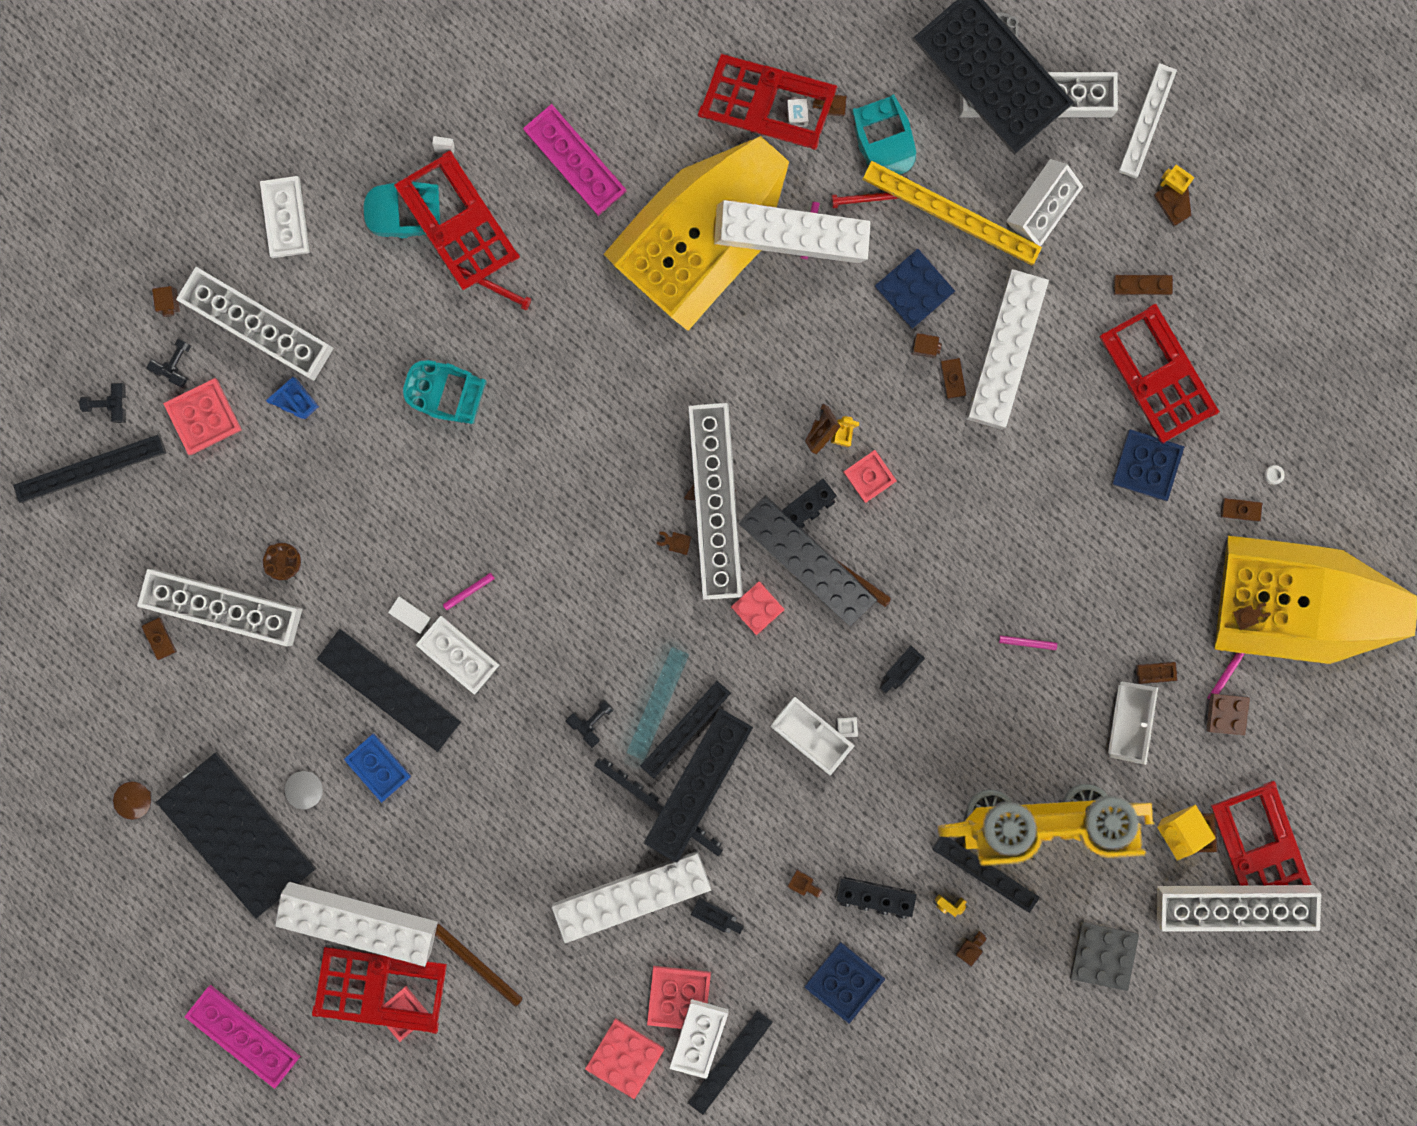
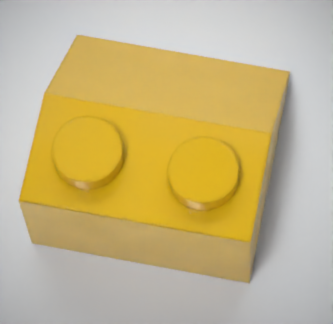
[1157,804,1216,861]

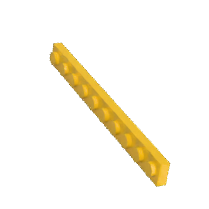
[862,161,1042,266]

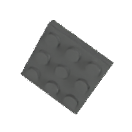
[1070,922,1139,991]

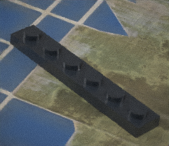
[640,680,731,779]
[932,836,1040,913]
[688,1009,773,1115]

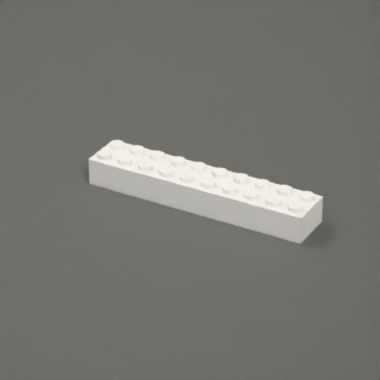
[689,403,743,600]

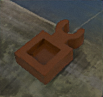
[656,532,692,555]
[1232,603,1271,630]

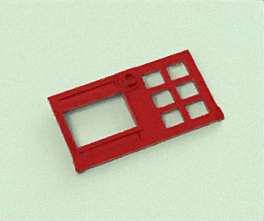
[698,54,838,150]
[394,150,520,291]
[1099,304,1220,444]
[1210,781,1312,886]
[312,947,447,1034]

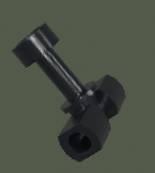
[146,338,192,388]
[79,383,126,423]
[565,699,614,748]

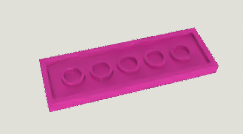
[523,104,627,216]
[185,985,301,1089]

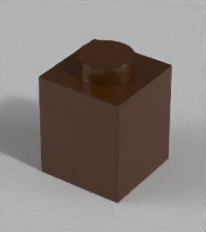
[152,286,180,317]
[912,333,942,358]

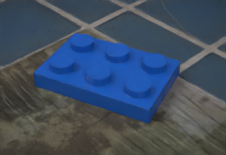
[344,734,412,803]

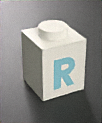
[787,97,809,127]

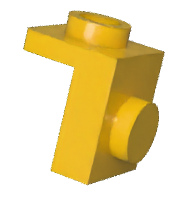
[831,416,859,447]
[935,894,967,917]

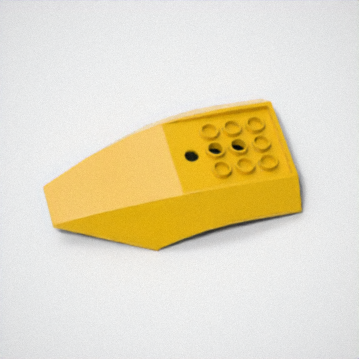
[604,136,789,331]
[1214,536,1417,664]

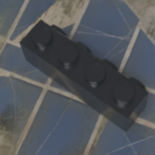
[782,478,837,528]
[835,876,917,919]

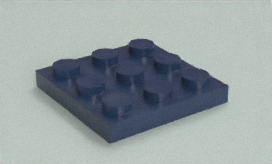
[874,248,955,329]
[1111,429,1185,502]
[804,941,885,1024]

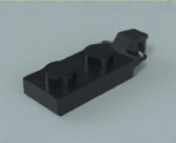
[879,645,925,694]
[691,897,744,934]

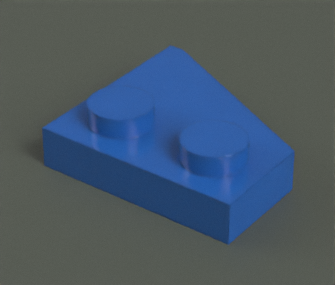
[266,377,319,419]

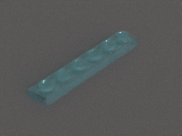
[627,647,689,760]

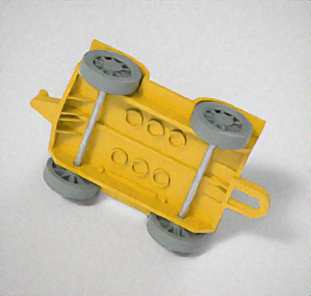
[938,784,1154,865]

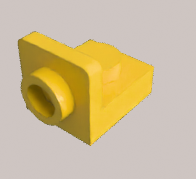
[1160,165,1195,195]

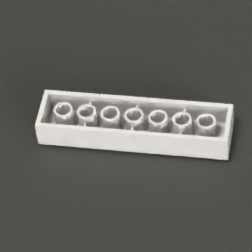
[960,72,1118,117]
[714,200,870,263]
[176,267,334,381]
[966,269,1049,430]
[137,569,302,646]
[552,851,711,943]
[275,882,438,966]
[1157,885,1321,931]

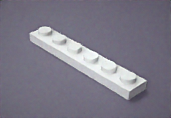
[1118,63,1177,179]

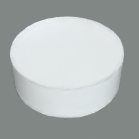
[1264,465,1285,485]

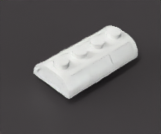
[1108,681,1159,765]
[770,697,854,776]

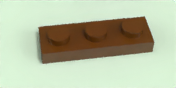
[1114,275,1173,295]

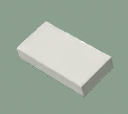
[388,597,431,634]

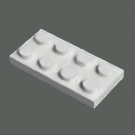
[260,176,310,258]
[416,616,500,695]
[670,999,728,1079]

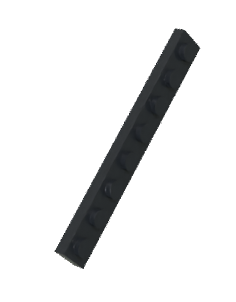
[13,435,166,503]
[594,757,723,857]

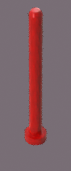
[831,192,899,208]
[446,265,532,311]

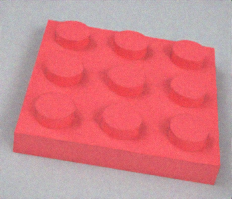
[163,378,242,455]
[647,966,711,1029]
[585,1018,664,1099]

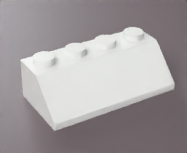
[1006,159,1083,246]

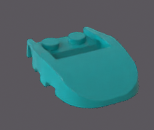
[851,94,916,175]
[364,182,441,238]
[403,360,487,424]

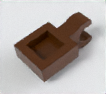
[813,95,847,116]
[787,869,823,898]
[956,931,987,967]

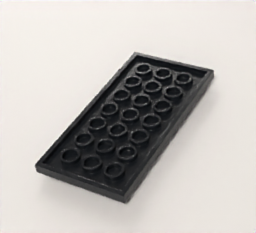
[913,0,1074,155]
[156,752,316,919]

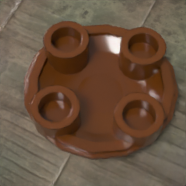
[263,543,301,581]
[113,781,152,820]

